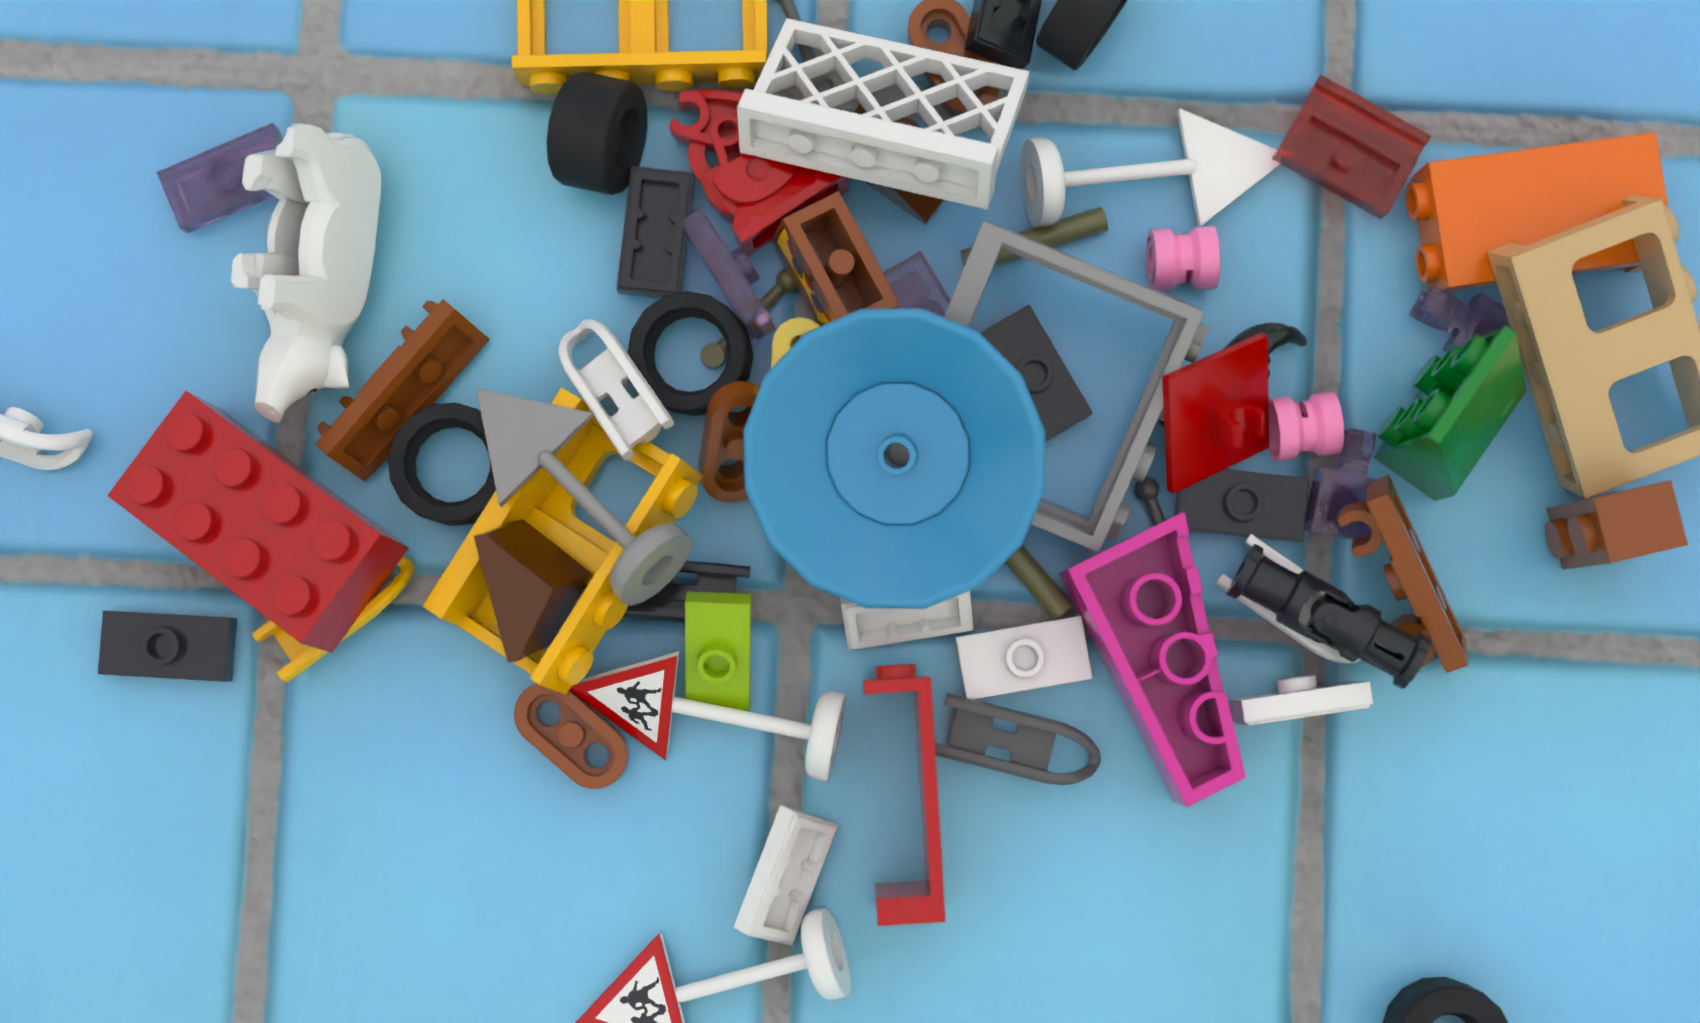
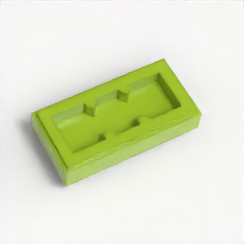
[685,591,752,716]

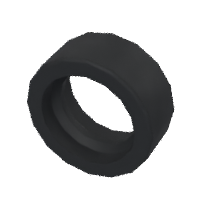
[1036,0,1127,70]
[627,291,754,416]
[388,402,496,526]

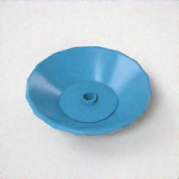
[743,308,1045,609]

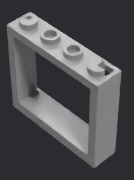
[887,220,1209,553]

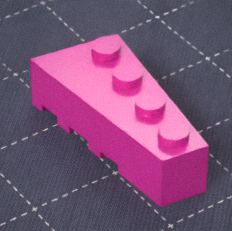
[1059,511,1246,807]

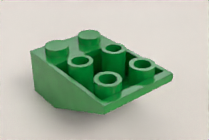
[1373,325,1526,501]

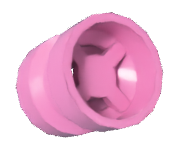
[1146,226,1220,292]
[1268,391,1344,461]

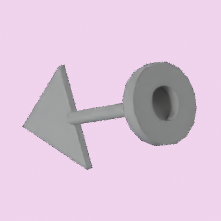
[476,389,693,606]

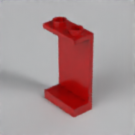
[863,664,946,926]

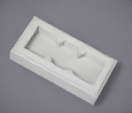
[840,591,974,650]
[955,616,1093,700]
[1229,675,1374,726]
[733,805,838,946]

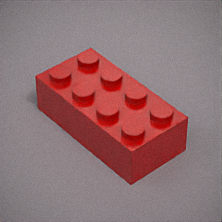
[107,391,409,653]

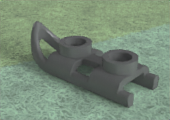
[935,693,1101,785]

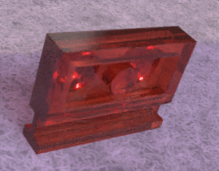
[1272,75,1431,219]

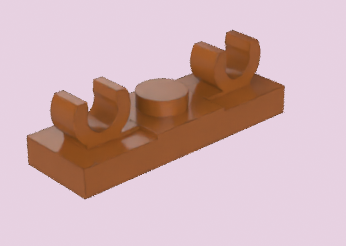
[316,299,490,481]
[1338,475,1468,673]

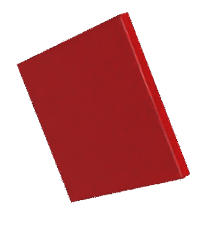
[1162,333,1269,494]

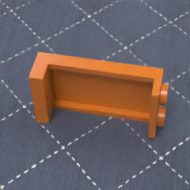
[1406,132,1668,298]

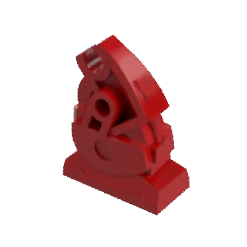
[669,90,848,259]

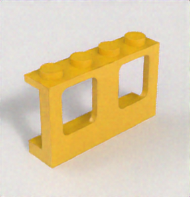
[511,0,768,94]
[422,387,703,695]

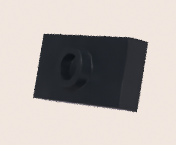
[964,0,1042,70]
[616,166,695,298]
[980,305,1093,442]
[1174,469,1309,542]
[98,610,237,682]

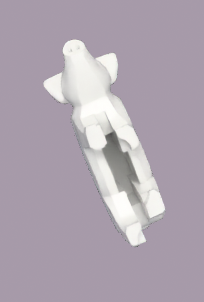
[231,123,381,423]

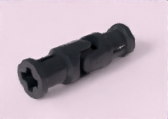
[1226,544,1432,689]

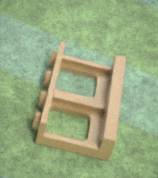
[1487,195,1700,499]

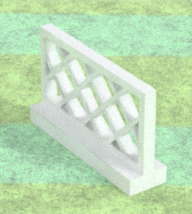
[737,18,1030,210]

